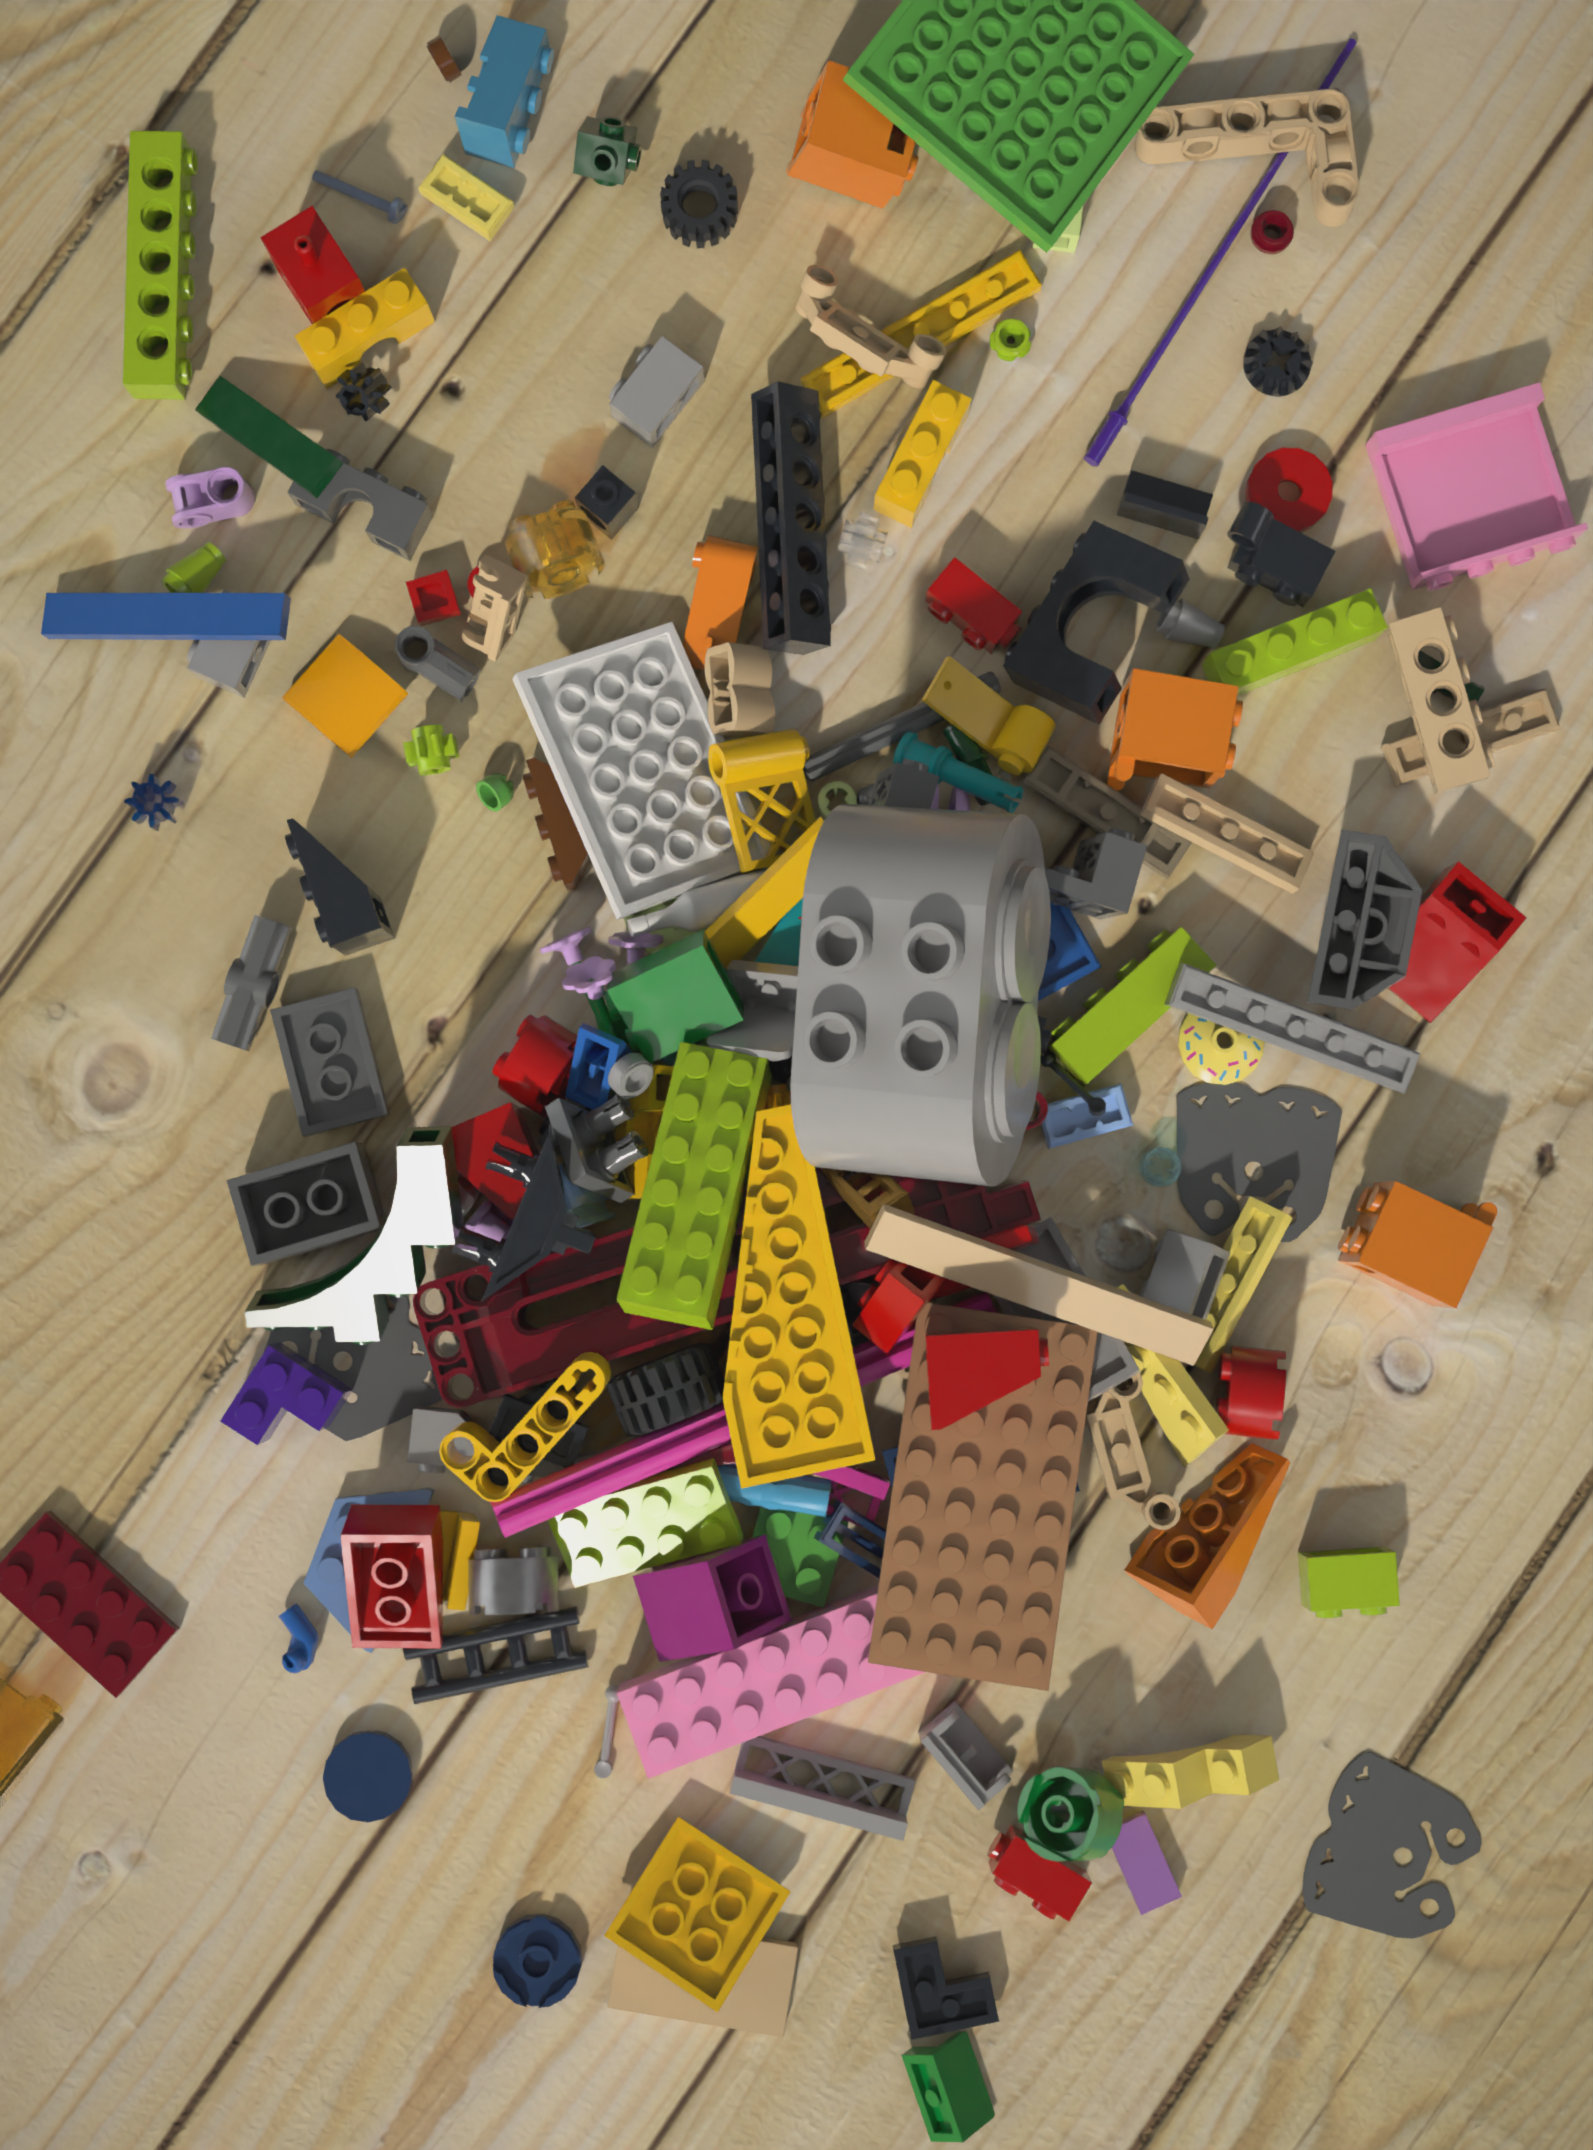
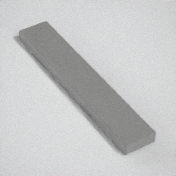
[1165,963,1420,1094]

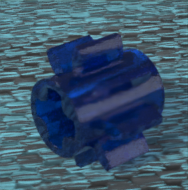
[124,774,184,831]

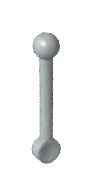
[594,1685,619,1778]

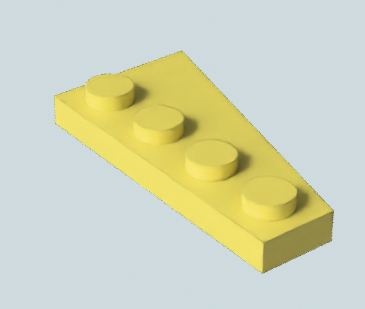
[1117,1284,1229,1467]

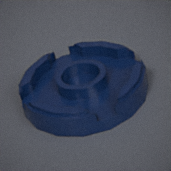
[323,1730,413,1823]
[493,1914,582,2008]

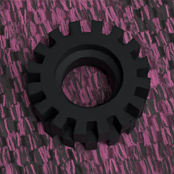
[660,160,738,248]

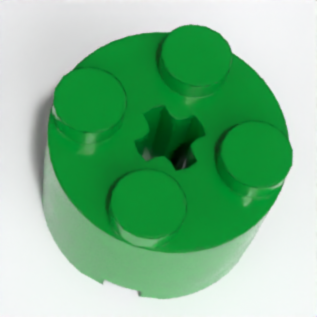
[1017,1767,1124,1862]

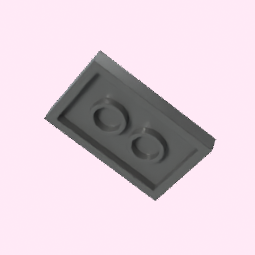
[270,987,390,1137]

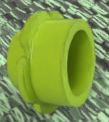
[989,319,1031,362]

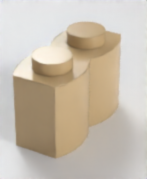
[705,642,775,738]

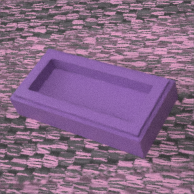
[1112,1811,1182,1915]

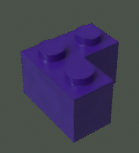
[220,1342,353,1445]

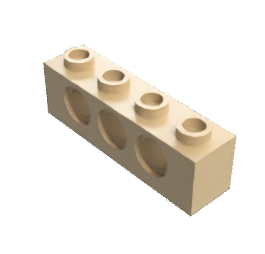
[1387,607,1495,795]

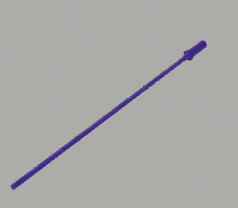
[1083,38,1357,467]

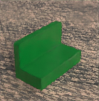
[901,2031,995,2143]

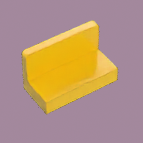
[441,1510,480,1611]

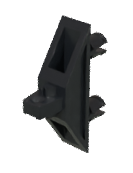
[452,1129,596,1301]

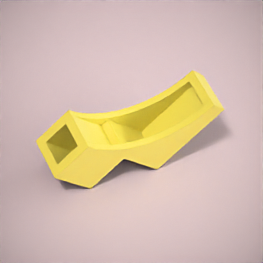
[1102,1735,1279,1809]

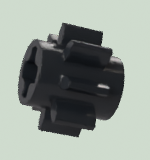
[336,362,392,421]

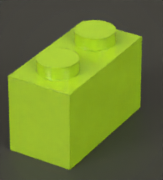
[1298,1546,1400,1618]

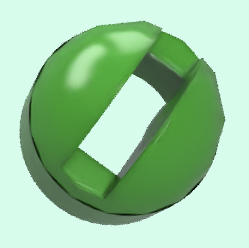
[476,773,515,812]

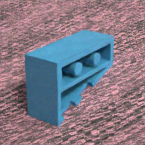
[455,15,554,168]

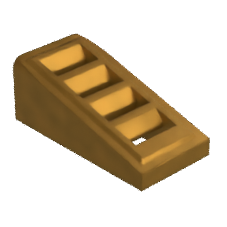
[821,1168,915,1229]

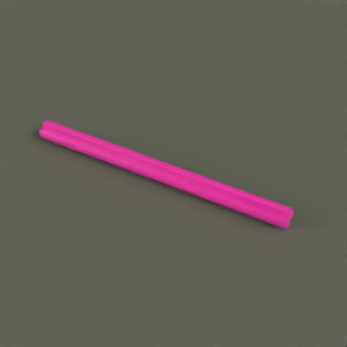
[490,1292,997,1538]

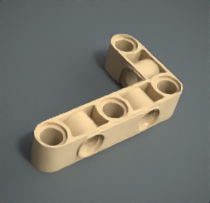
[1134,89,1359,227]

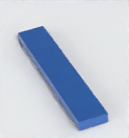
[41,593,291,640]

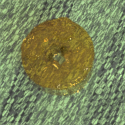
[505,500,605,599]

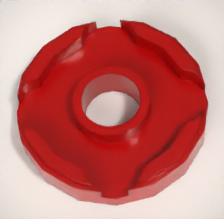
[1246,447,1333,533]

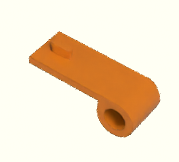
[683,535,759,670]

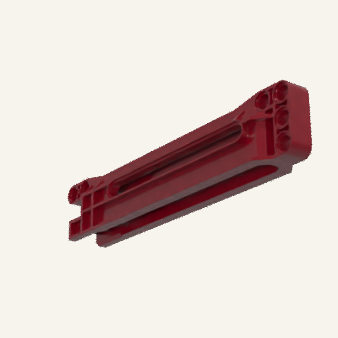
[413,1091,1048,1408]

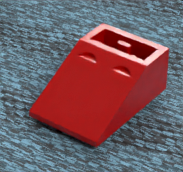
[1388,861,1527,1023]

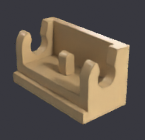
[462,554,528,662]

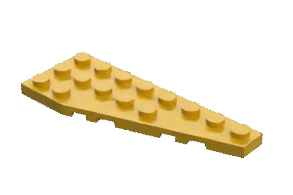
[723,1104,875,1489]

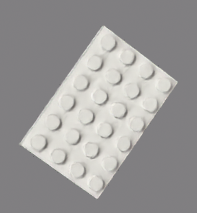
[512,622,771,920]

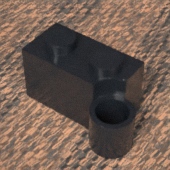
[1227,502,1336,607]

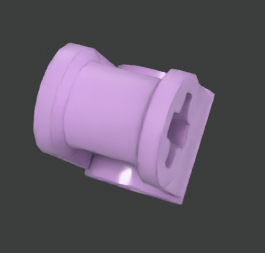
[165,467,255,529]
[464,1199,514,1241]

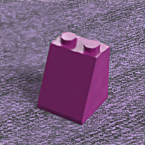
[633,1535,792,1662]

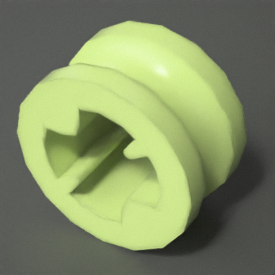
[818,781,857,819]

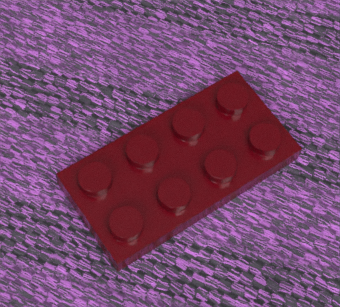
[0,1510,180,1698]

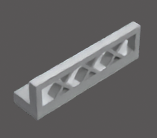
[730,1736,915,1841]

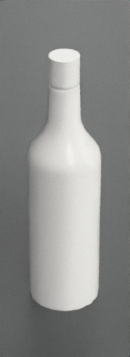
[627,867,769,937]

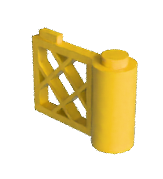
[708,729,816,873]

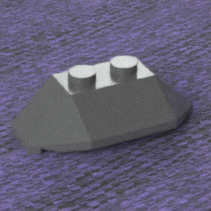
[1308,829,1422,1010]

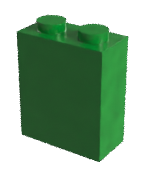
[604,929,744,1063]

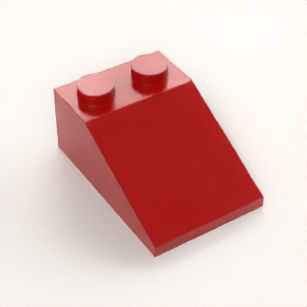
[341,1504,443,1649]

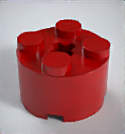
[492,1014,578,1118]
[1215,1345,1286,1440]

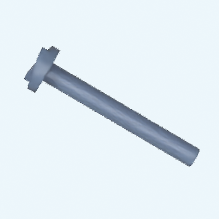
[312,170,408,224]

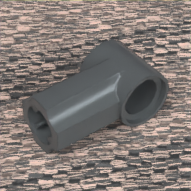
[395,626,482,702]

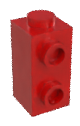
[925,557,1022,654]
[852,1259,946,1353]
[987,1824,1092,1922]

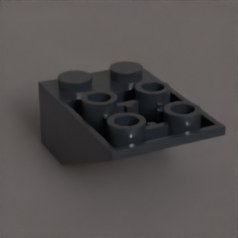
[285,818,395,956]

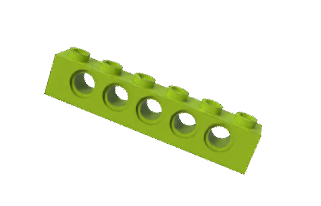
[123,131,198,400]

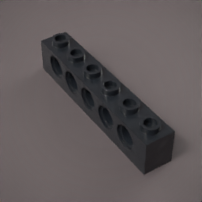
[751,381,831,655]

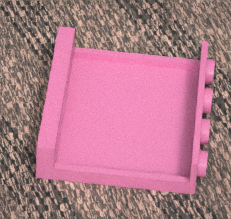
[1365,382,1588,591]

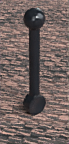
[1040,1050,1106,1117]

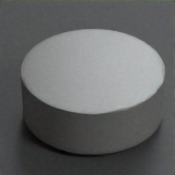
[608,1053,654,1099]

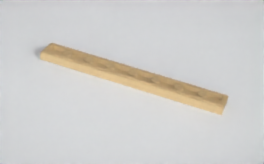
[865,1204,1214,1366]

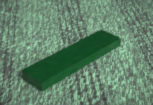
[195,376,343,499]

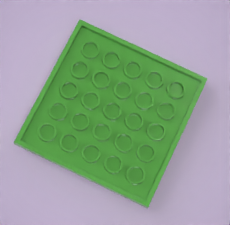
[843,0,1195,253]

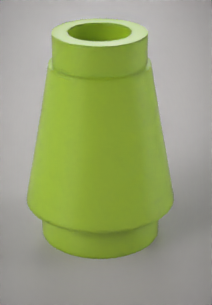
[161,542,227,593]

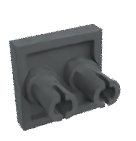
[545,1094,648,1203]

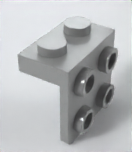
[707,960,798,1061]

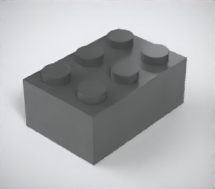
[227,1142,387,1266]

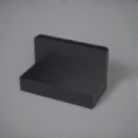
[1117,470,1213,539]

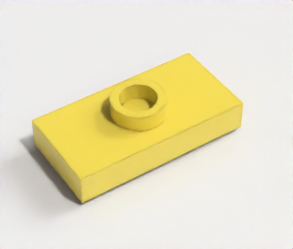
[419,154,515,241]

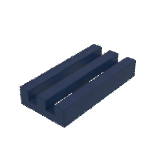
[813,1499,886,1579]

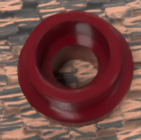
[1250,210,1294,254]

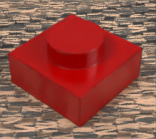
[406,569,461,627]

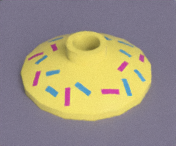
[1178,1013,1264,1085]

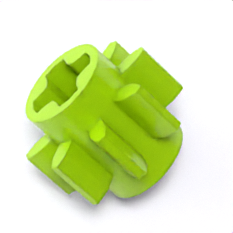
[403,724,459,776]

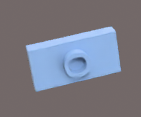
[1036,1083,1133,1149]

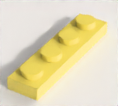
[1194,1196,1292,1373]

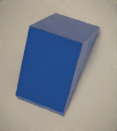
[565,1023,634,1110]

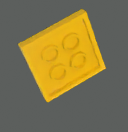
[604,1816,791,2013]

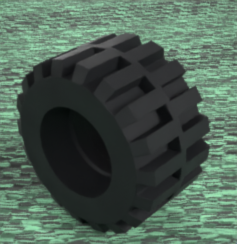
[607,1343,725,1436]

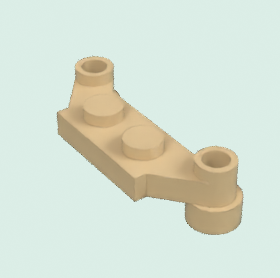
[795,265,946,389]
[1086,1373,1180,1530]

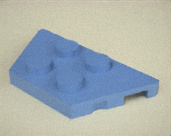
[303,1487,435,1653]

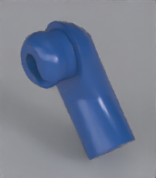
[278,1603,319,1674]

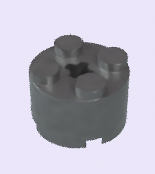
[468,1547,559,1615]

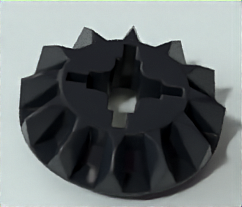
[1243,326,1313,397]

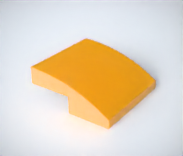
[282,634,408,758]

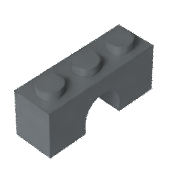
[287,448,433,561]

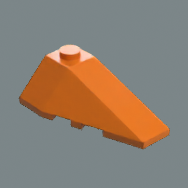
[1124,1443,1290,1629]

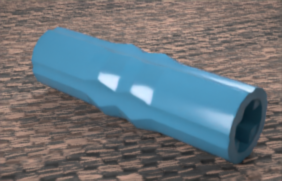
[717,1464,831,1517]

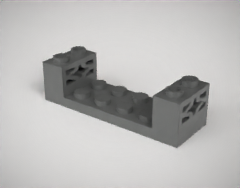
[869,759,1147,920]

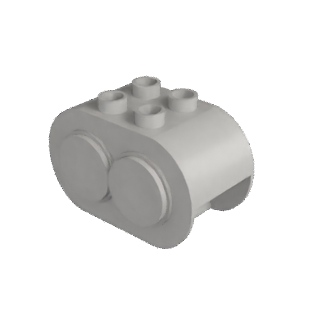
[791,804,1051,1186]

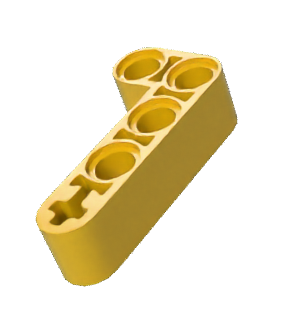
[439,1352,611,1502]

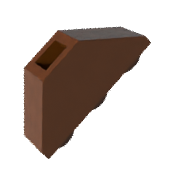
[522,758,591,891]

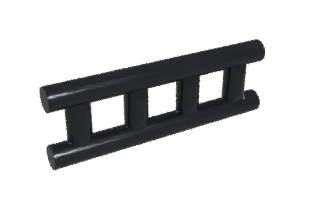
[403,1606,589,1704]

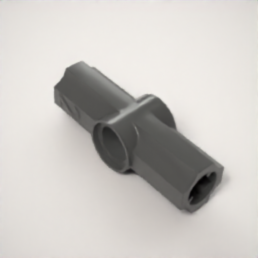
[211,915,293,1051]

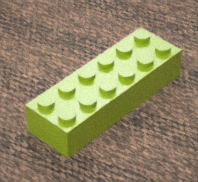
[616,1042,772,1330]

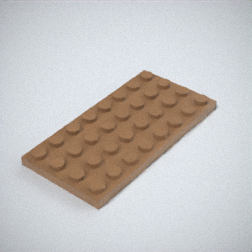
[868,1303,1097,1691]

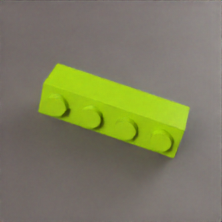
[1201,588,1388,696]
[1048,927,1217,1086]

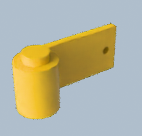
[922,656,1056,775]

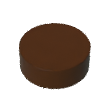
[426,35,462,83]

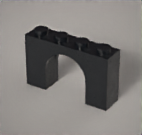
[1003,520,1190,725]

